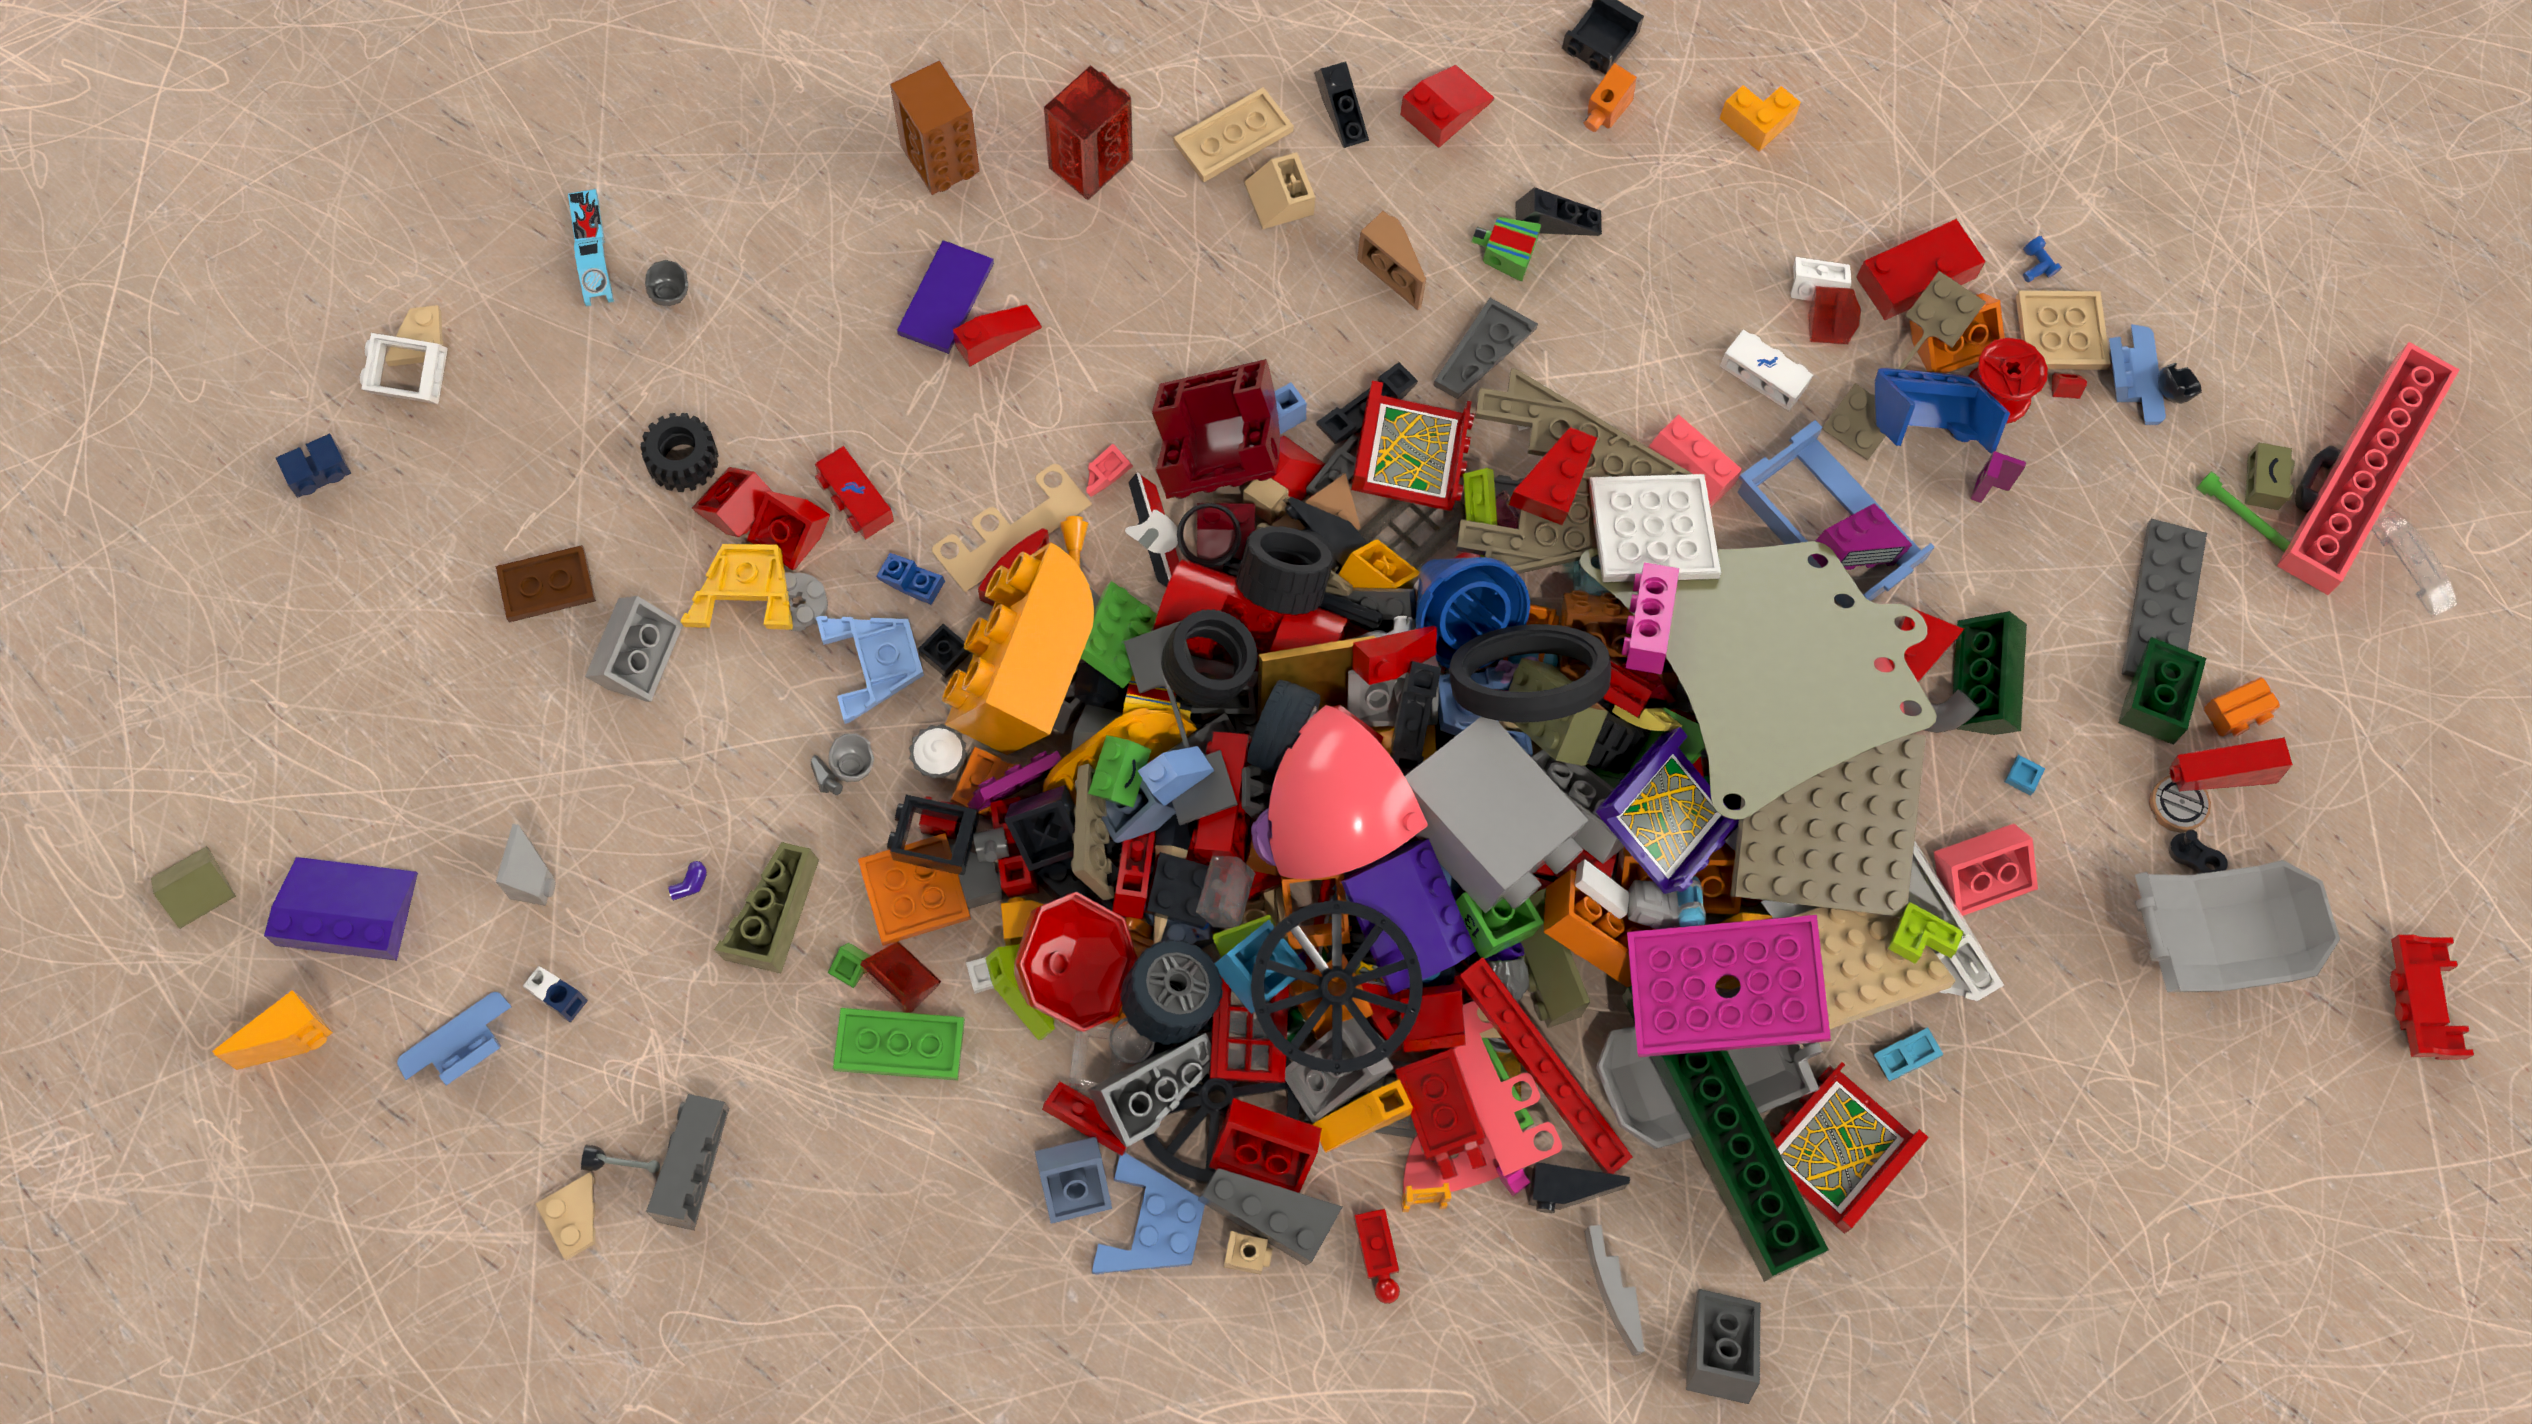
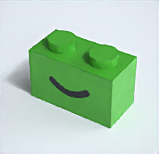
[1088,735,1152,808]

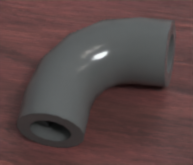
[1903,689,1980,733]

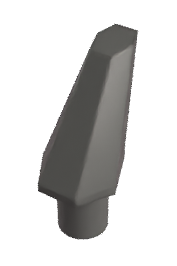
[811,755,843,795]

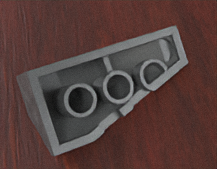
[1088,1033,1211,1147]

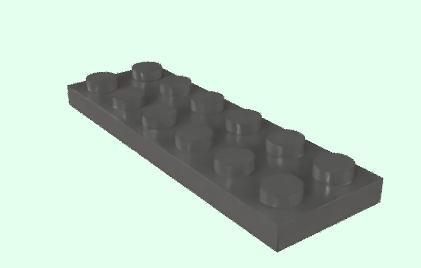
[2122,518,2207,678]

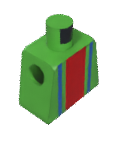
[1472,217,1541,281]

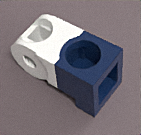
[523,966,588,1023]

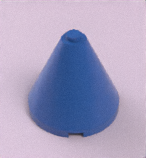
[1416,557,1530,669]

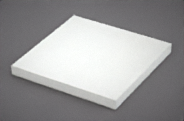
[1588,474,1721,582]

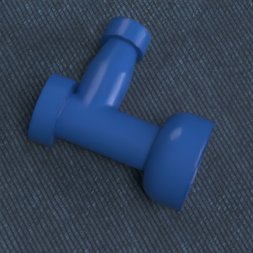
[2023,236,2062,283]

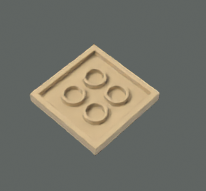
[2016,291,2111,370]

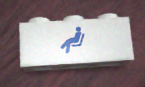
[1720,330,1813,411]

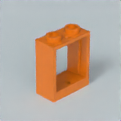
[1281,873,1351,949]

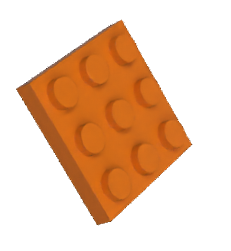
[858,833,971,946]

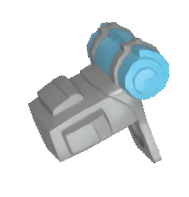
[1627,876,1706,929]

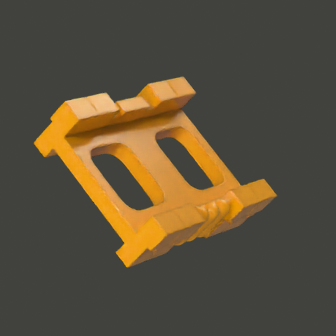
[1402,1183,1452,1212]

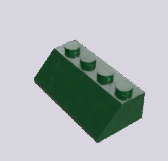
[1953,611,2027,735]

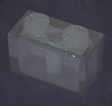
[1196,856,1255,928]

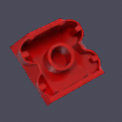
[1400,983,1466,1052]

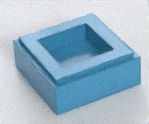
[2004,755,2045,796]

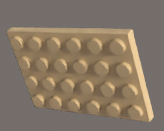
[1791,907,1956,1029]

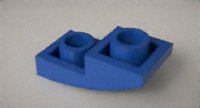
[876,553,945,605]

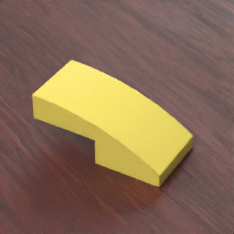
[1612,705,1682,731]

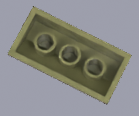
[1520,889,1590,1028]

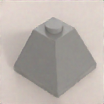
[496,824,556,906]

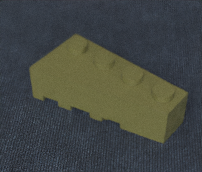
[714,842,819,974]

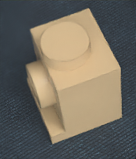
[1224,1231,1273,1275]

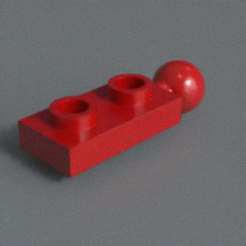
[1354,1209,1400,1304]

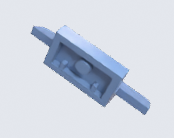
[2109,324,2166,425]
[397,992,512,1085]

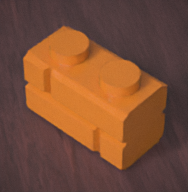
[2204,677,2280,737]

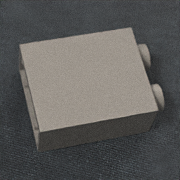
[1405,717,1589,913]

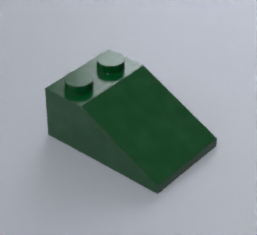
[2118,637,2207,745]

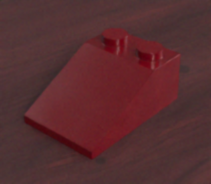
[1197,503,1255,578]

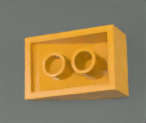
[212,990,333,1070]

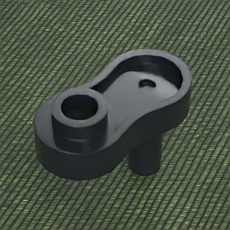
[2168,830,2228,874]

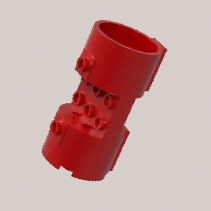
[1153,559,1351,671]

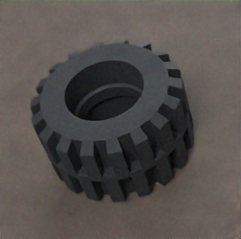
[640,413,719,492]

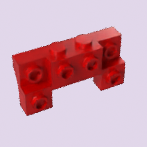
[2390,934,2474,1060]

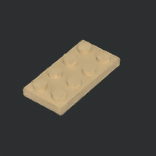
[1174,87,1294,182]

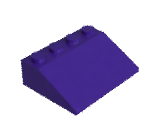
[1341,839,1476,995]
[264,857,418,961]

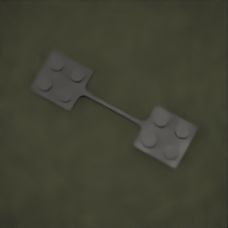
[1124,621,1238,825]

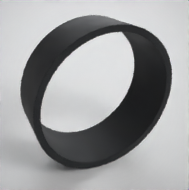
[1177,503,1241,567]

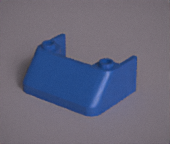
[1874,368,2010,453]

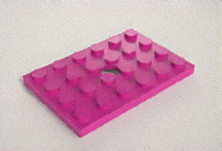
[1627,915,1831,1057]

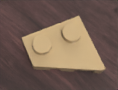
[385,305,443,367]
[535,1172,595,1261]

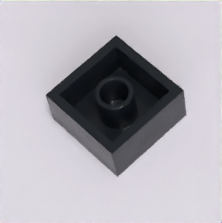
[918,624,971,678]

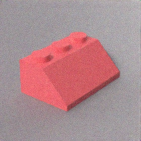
[1648,414,1742,508]
[1934,823,2038,916]

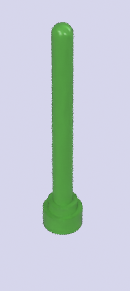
[2196,471,2290,552]

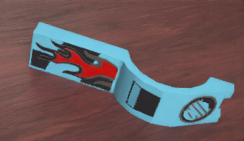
[568,189,614,306]

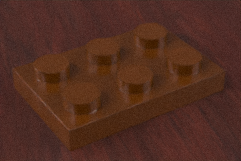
[495,545,596,623]

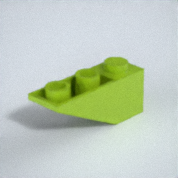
[985,944,1055,1040]

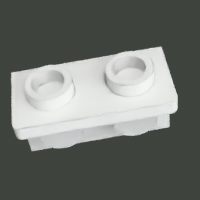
[1791,257,1851,306]

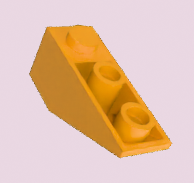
[1312,1079,1413,1153]

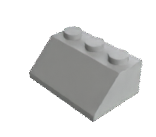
[585,596,683,702]

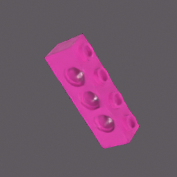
[1622,562,1680,674]

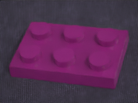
[967,751,1062,812]

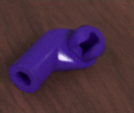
[668,861,707,901]

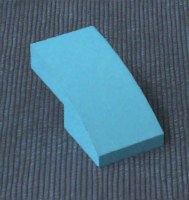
[1874,1027,1943,1082]

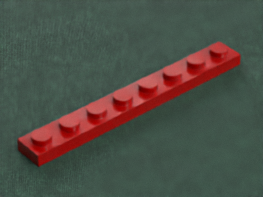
[1456,957,1633,1174]

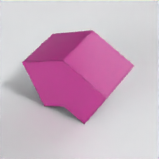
[1496,1166,1530,1197]

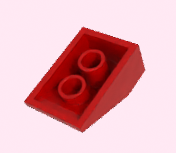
[1400,65,1495,148]

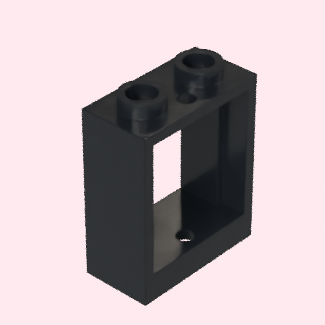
[887,794,979,876]

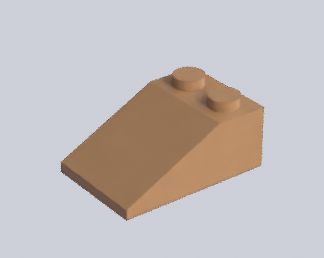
[1357,211,1426,310]

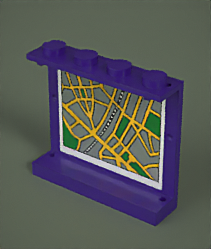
[1595,727,1740,894]

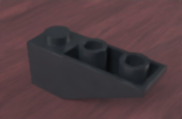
[1314,61,1369,148]
[1515,187,1602,236]
[1283,497,1368,567]

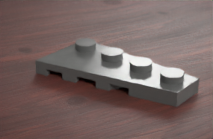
[1434,297,1538,399]

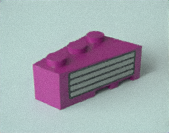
[1811,503,1912,570]

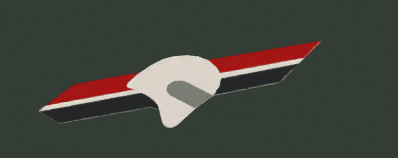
[1125,473,1179,588]

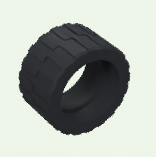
[1236,526,1334,615]

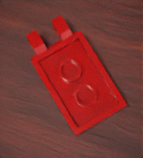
[1395,1048,1487,1180]

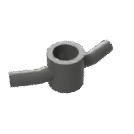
[973,827,1010,863]

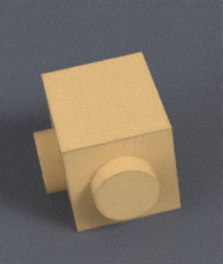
[1243,478,1288,524]

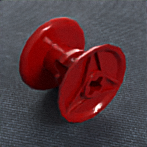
[1968,337,2048,424]

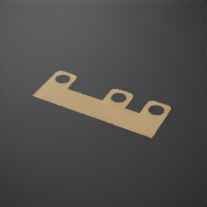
[932,464,1092,592]

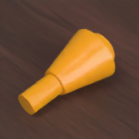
[1060,516,1089,567]

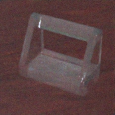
[1069,1026,1127,1092]

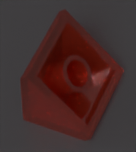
[860,941,941,1013]

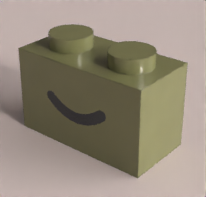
[2245,442,2295,510]

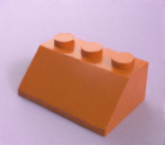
[1909,293,2005,373]

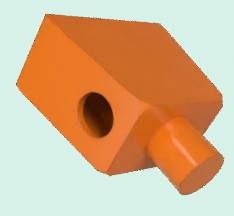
[1583,63,1637,132]

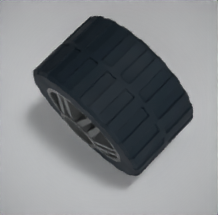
[1120,940,1223,1045]

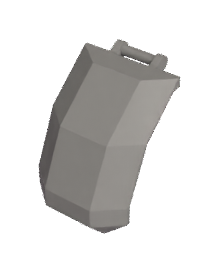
[2135,860,2340,992]
[1596,986,1823,1149]

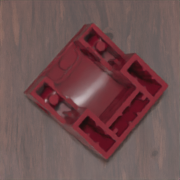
[1152,359,1280,499]

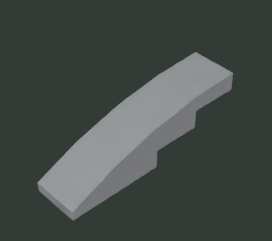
[1584,1225,1645,1356]

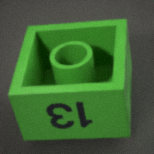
[1456,892,1544,959]

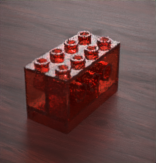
[1044,65,1133,200]

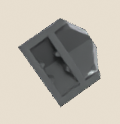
[1242,765,1276,821]

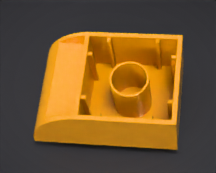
[942,542,1094,755]

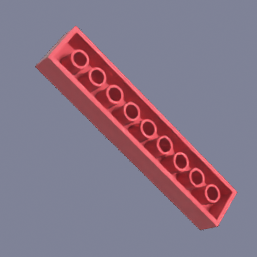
[2277,342,2459,595]

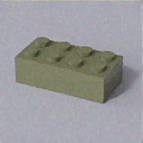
[1508,658,1608,766]

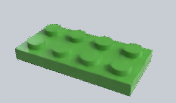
[1081,581,1157,688]
[833,1008,965,1081]

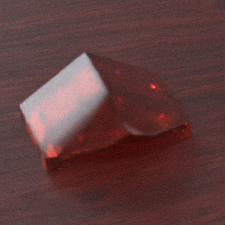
[1808,286,1861,345]

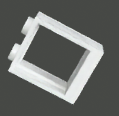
[360,333,448,404]

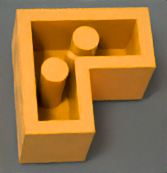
[1719,85,1801,152]

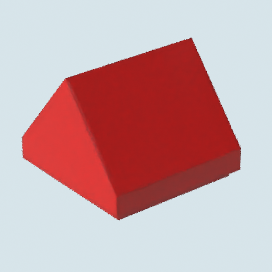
[2052,373,2087,399]

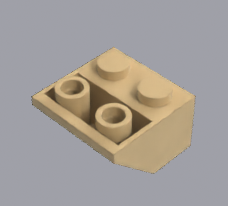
[1245,152,1316,230]

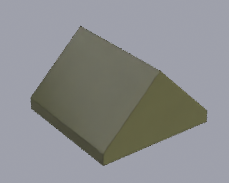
[151,846,236,929]

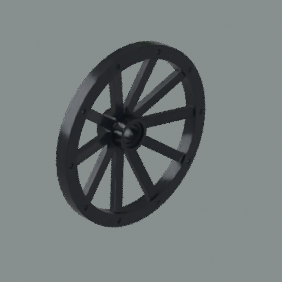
[1251,900,1423,1073]
[1142,1017,1300,1184]

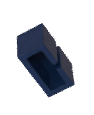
[276,433,352,498]

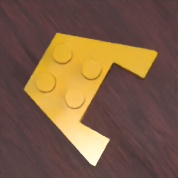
[681,544,793,630]

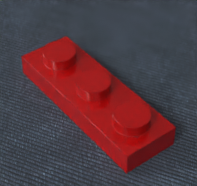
[1042,1081,1129,1156]

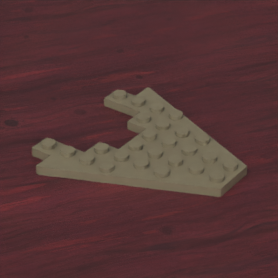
[1456,368,1692,574]

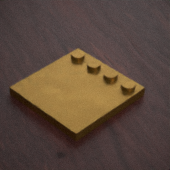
[1257,636,1376,728]

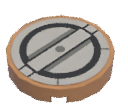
[2149,775,2211,833]

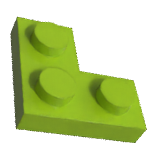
[1888,902,1964,964]

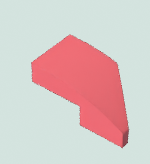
[1086,444,1133,497]

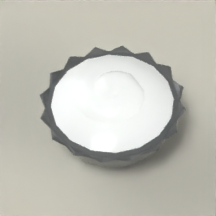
[909,724,967,779]

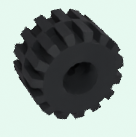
[1587,698,1651,774]

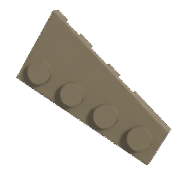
[1071,764,1114,900]

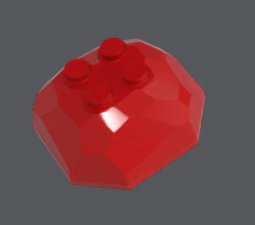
[1014,892,1138,1032]

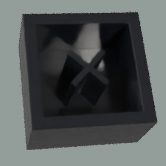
[1004,785,1075,871]

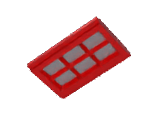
[1210,976,1289,1083]

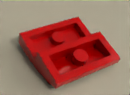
[1603,660,1655,718]

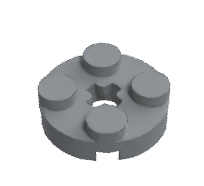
[785,573,828,631]

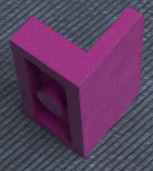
[1971,451,2026,503]

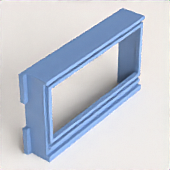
[1737,420,1934,608]

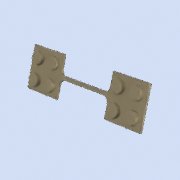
[1822,271,1986,460]

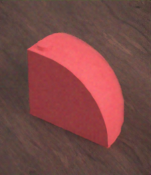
[1268,705,1428,879]

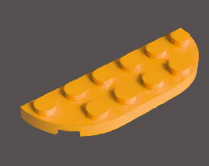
[1043,708,1197,806]

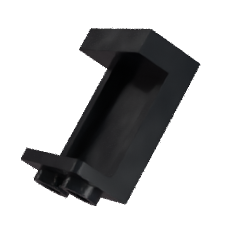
[1562,0,1644,75]

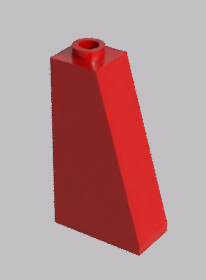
[2169,737,2293,792]

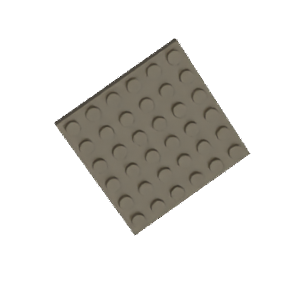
[1731,712,1926,917]

